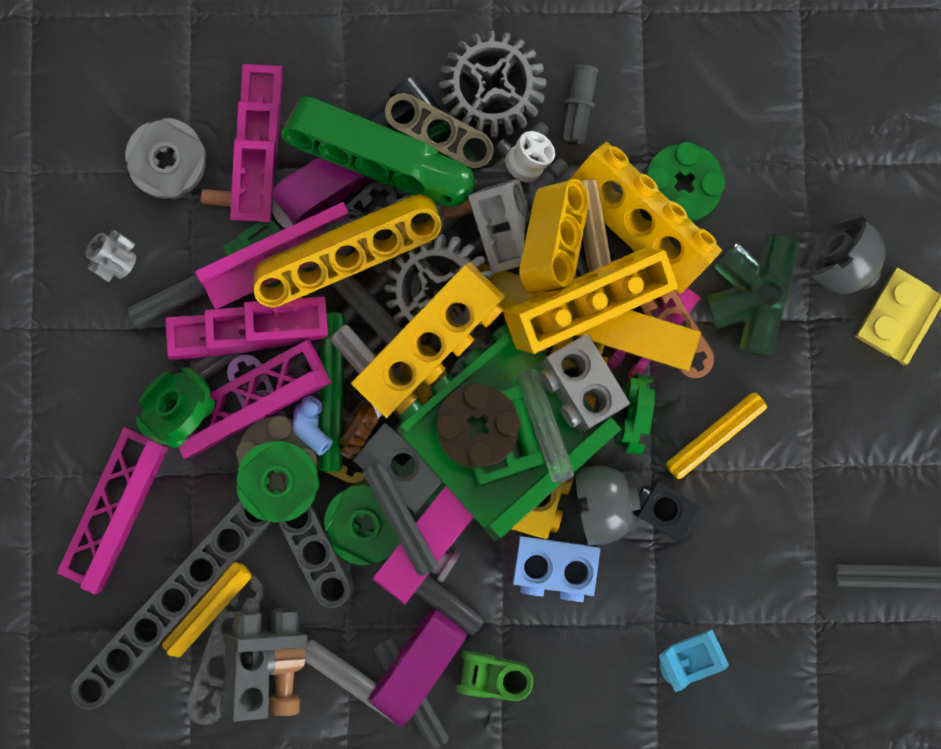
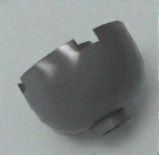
[805,214,886,294]
[575,464,641,546]

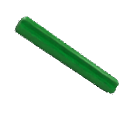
[318,312,345,472]

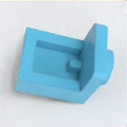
[659,629,729,692]

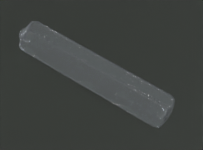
[517,369,574,483]

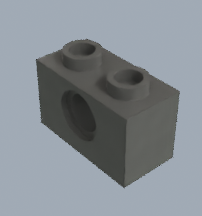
[353,423,442,513]

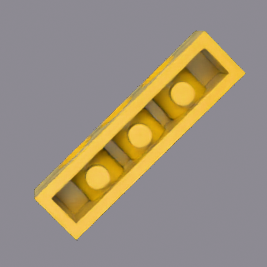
[569,141,722,295]
[502,248,678,354]
[351,262,505,418]

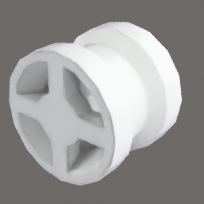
[505,131,555,183]

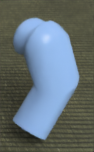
[292,396,333,456]

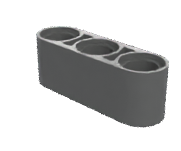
[279,502,354,608]

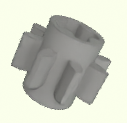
[86,230,136,282]

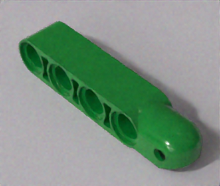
[281,97,475,207]

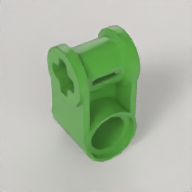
[454,651,533,701]

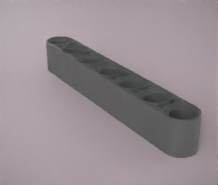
[70,501,273,710]

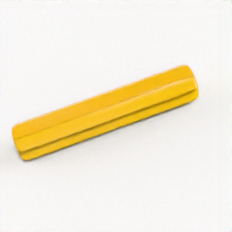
[665,393,767,479]
[162,562,251,658]

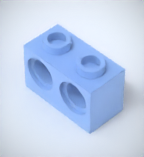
[512,535,601,602]

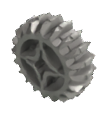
[439,30,546,139]
[385,234,493,344]

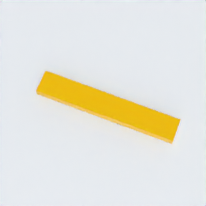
[477,264,701,372]

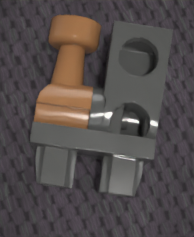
[220,608,307,722]

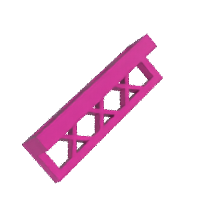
[195,202,353,309]
[178,340,332,459]
[57,427,169,594]

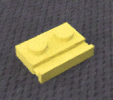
[854,267,941,365]

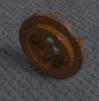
[338,401,381,458]

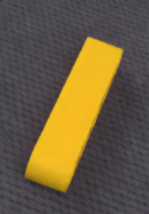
[253,194,441,308]

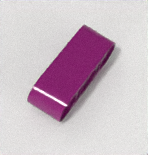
[271,157,373,225]
[367,608,467,727]

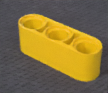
[519,179,589,294]

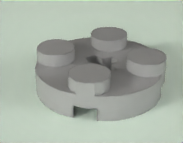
[125,118,206,199]

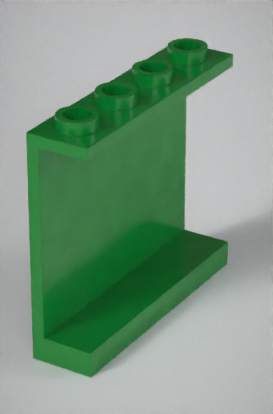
[397,323,621,541]

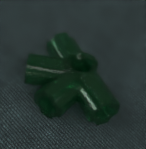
[706,234,800,358]

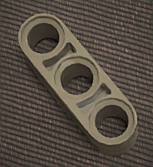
[385,93,493,168]

